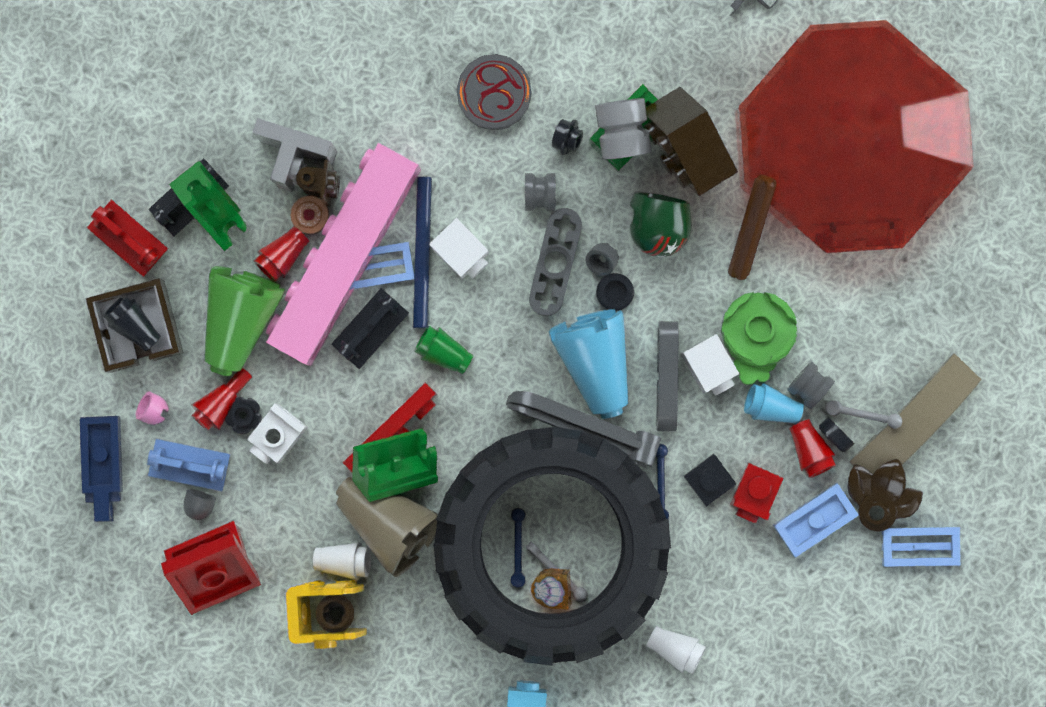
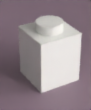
[429,218,489,279]
[681,334,739,396]

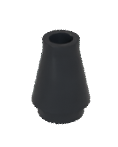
[103,295,161,351]

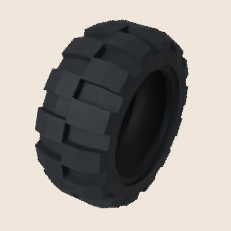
[433,427,671,666]

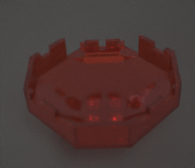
[735,20,974,253]

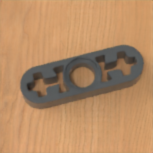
[529,208,582,316]
[656,321,679,431]

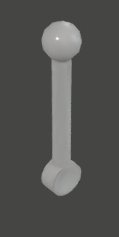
[826,401,902,429]
[526,542,588,602]

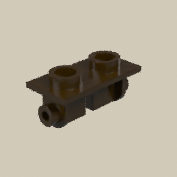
[296,160,340,207]

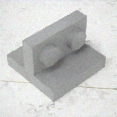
[252,118,337,192]

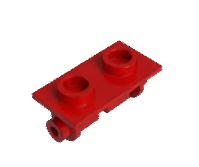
[87,199,168,277]

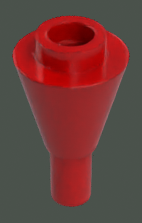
[191,368,252,431]

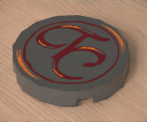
[457,54,532,130]

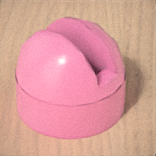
[136,391,169,425]

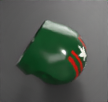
[630,191,692,257]

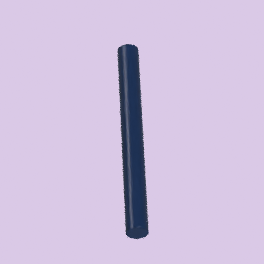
[413,177,432,328]

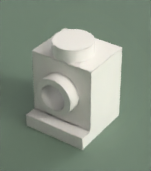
[247,403,308,464]

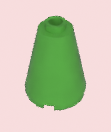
[204,266,285,376]

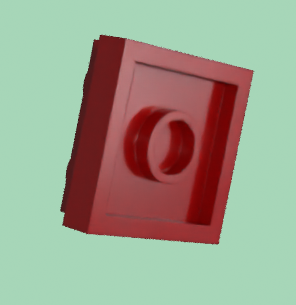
[161,521,261,615]

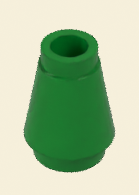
[414,326,473,374]

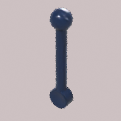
[656,443,669,519]
[510,508,526,588]

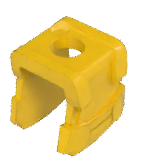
[286,580,367,649]

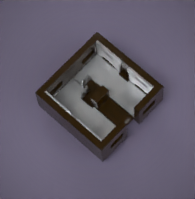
[85,278,184,373]

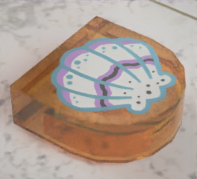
[531,568,572,610]

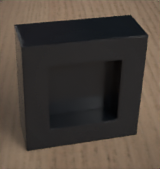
[683,453,736,507]

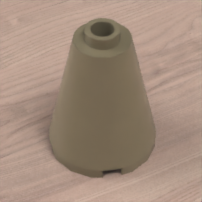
[336,477,438,577]

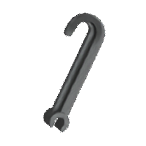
[506,391,661,468]

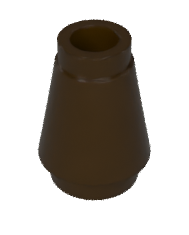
[316,595,354,633]

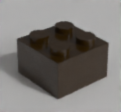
[643,87,738,196]

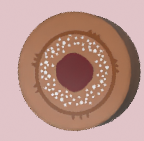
[290,196,329,235]

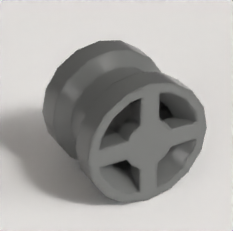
[525,173,556,211]
[787,361,835,410]

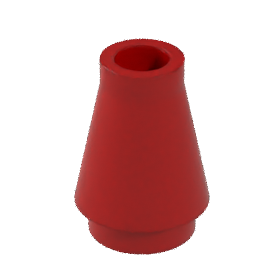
[254,226,310,282]
[789,419,836,478]

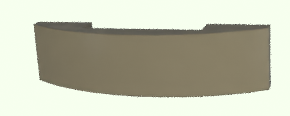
[849,353,982,474]

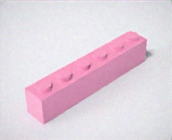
[266,143,421,367]

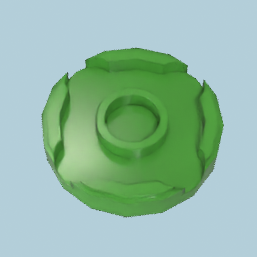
[721,292,797,368]

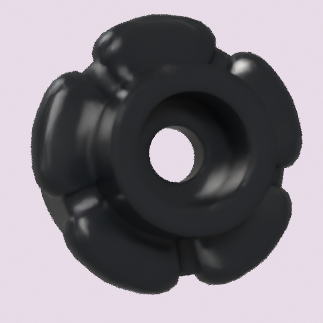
[552,119,583,155]
[225,397,262,434]

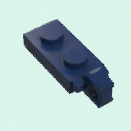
[80,416,123,522]

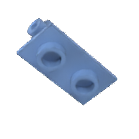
[147,439,230,491]

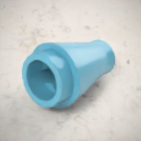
[744,383,804,424]

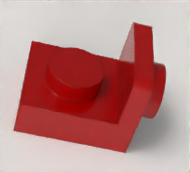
[730,463,784,524]

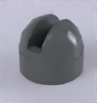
[585,243,619,276]
[183,489,216,520]

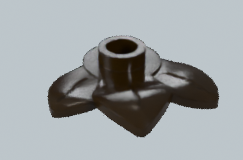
[848,459,923,532]

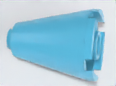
[549,309,628,419]

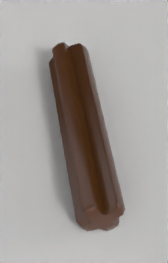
[728,174,777,280]

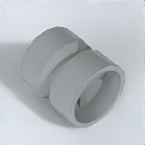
[595,98,652,159]

